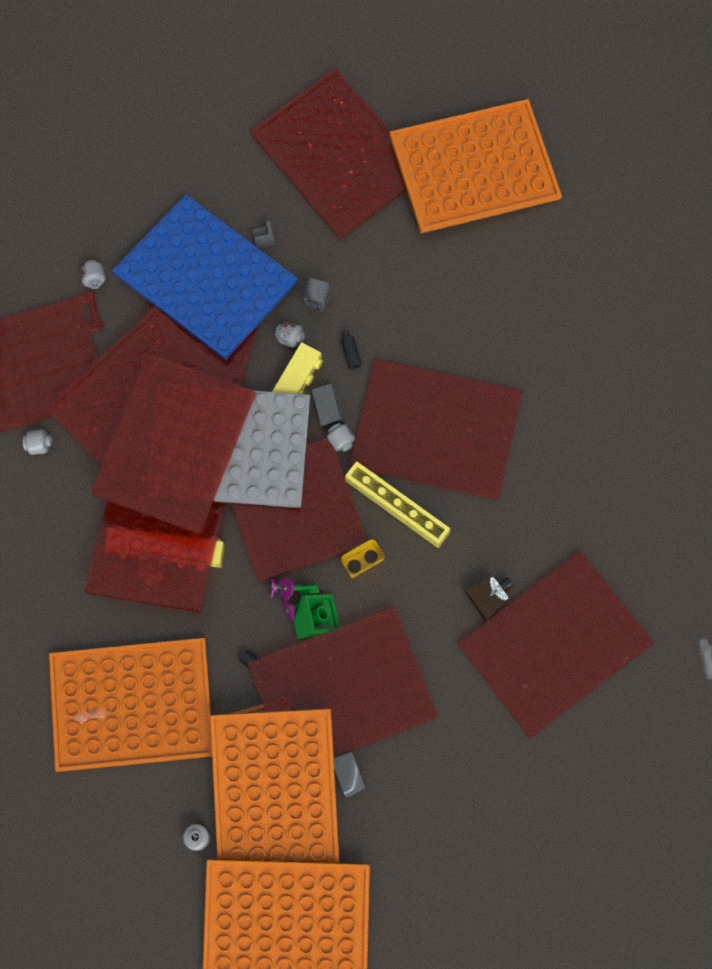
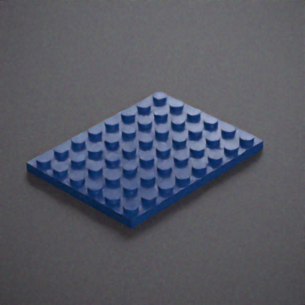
[112,194,298,360]

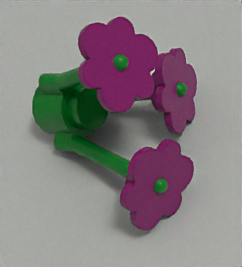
[269,576,319,621]

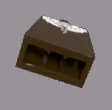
[465,576,514,622]

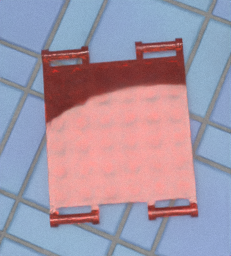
[0,291,123,432]

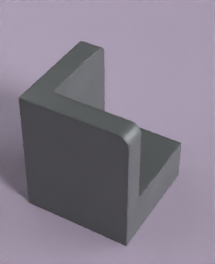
[253,220,275,249]

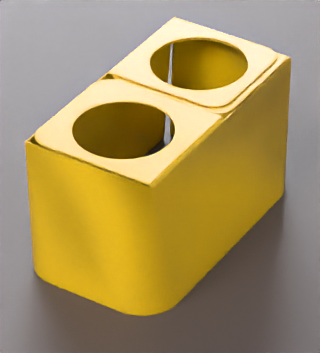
[341,540,385,579]

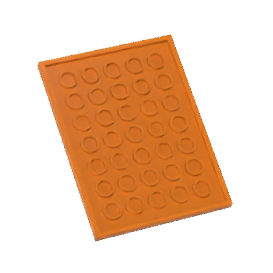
[389,99,562,233]
[49,638,212,772]
[210,709,340,863]
[203,859,370,969]

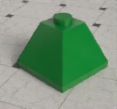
[293,594,341,640]

